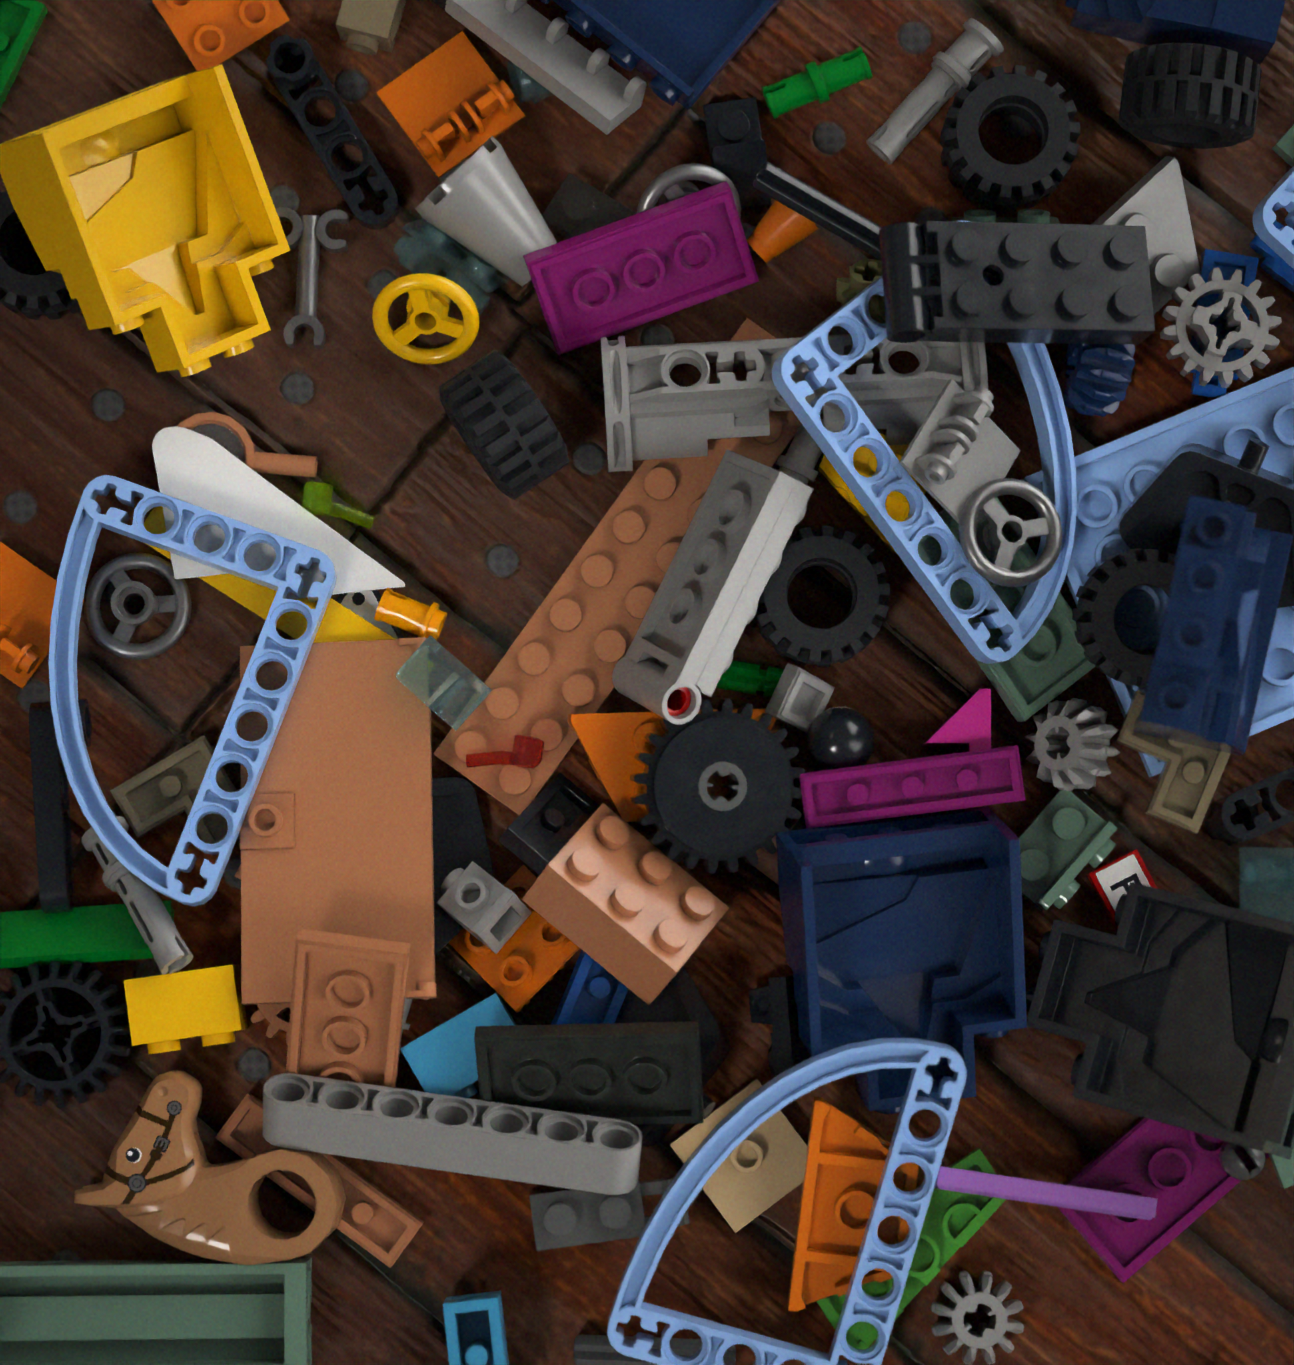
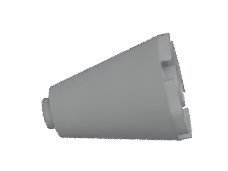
[415,136,557,286]

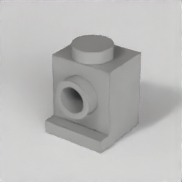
[437,861,532,954]

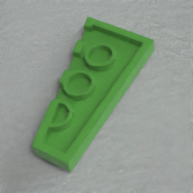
[817,1147,1006,1349]

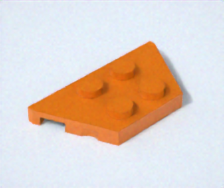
[568,708,776,822]
[787,1097,919,1312]

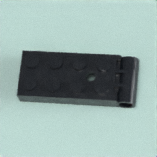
[879,221,1155,345]

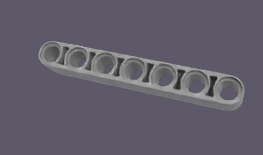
[262,1073,642,1195]

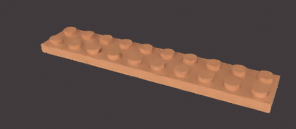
[434,318,801,815]

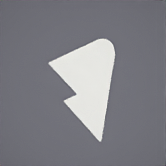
[152,426,405,599]

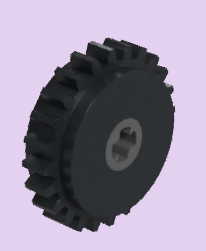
[630,699,805,873]

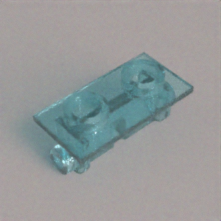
[393,218,506,315]

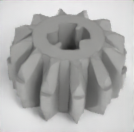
[1024,698,1120,791]
[930,1270,1024,1365]

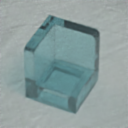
[396,635,492,730]

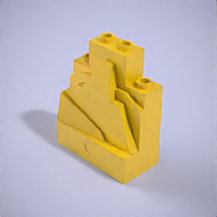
[0,64,291,377]

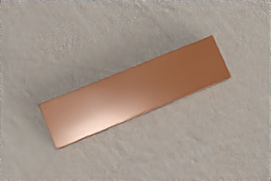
[215,1092,424,1268]

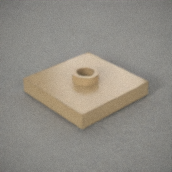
[670,1078,807,1233]

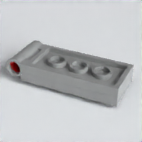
[612,449,813,724]

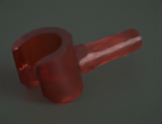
[466,735,544,769]

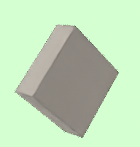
[765,663,835,734]

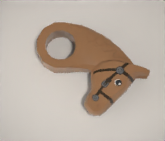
[74,1070,346,1265]

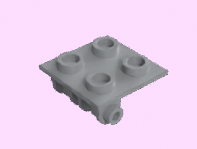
[899,379,1021,528]

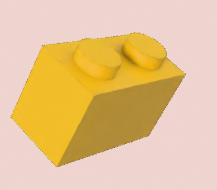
[123,964,248,1054]

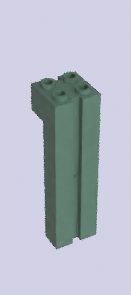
[0,1258,312,1365]

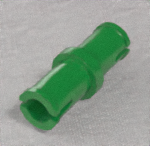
[761,46,873,119]

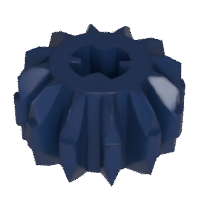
[1058,344,1136,417]

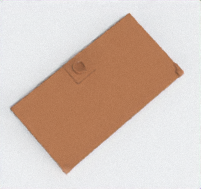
[240,637,437,1005]

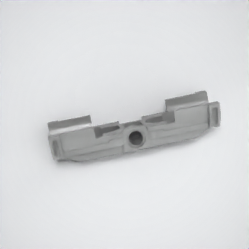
[600,334,989,472]

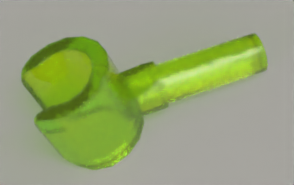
[302,482,375,529]

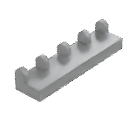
[445,0,647,135]

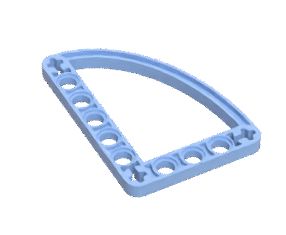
[772,220,1077,664]
[48,475,337,906]
[607,1038,967,1365]

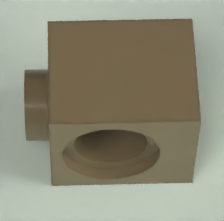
[336,0,406,55]

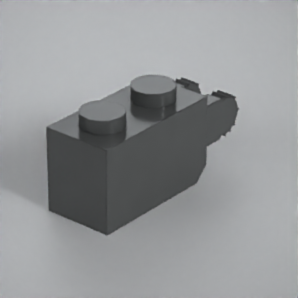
[529,1177,690,1251]

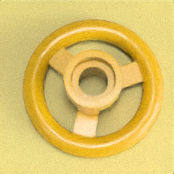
[372,273,480,364]

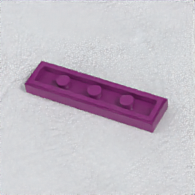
[800,745,1025,829]

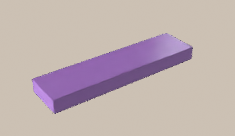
[934,1166,1157,1220]

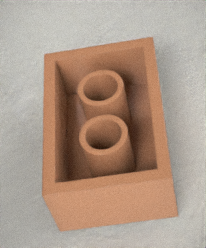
[522,803,729,1005]

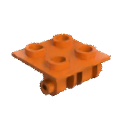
[151,0,290,71]
[376,31,525,178]
[0,542,85,689]
[449,864,580,1013]

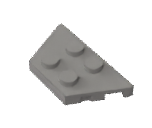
[1092,156,1200,315]

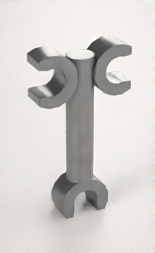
[276,207,349,349]

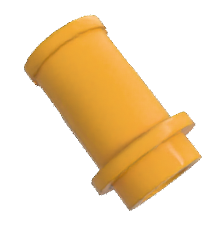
[374,588,447,643]

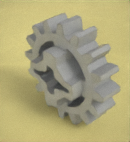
[1160,267,1282,388]

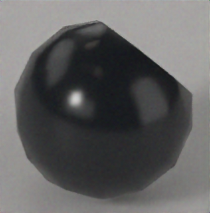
[807,706,875,770]

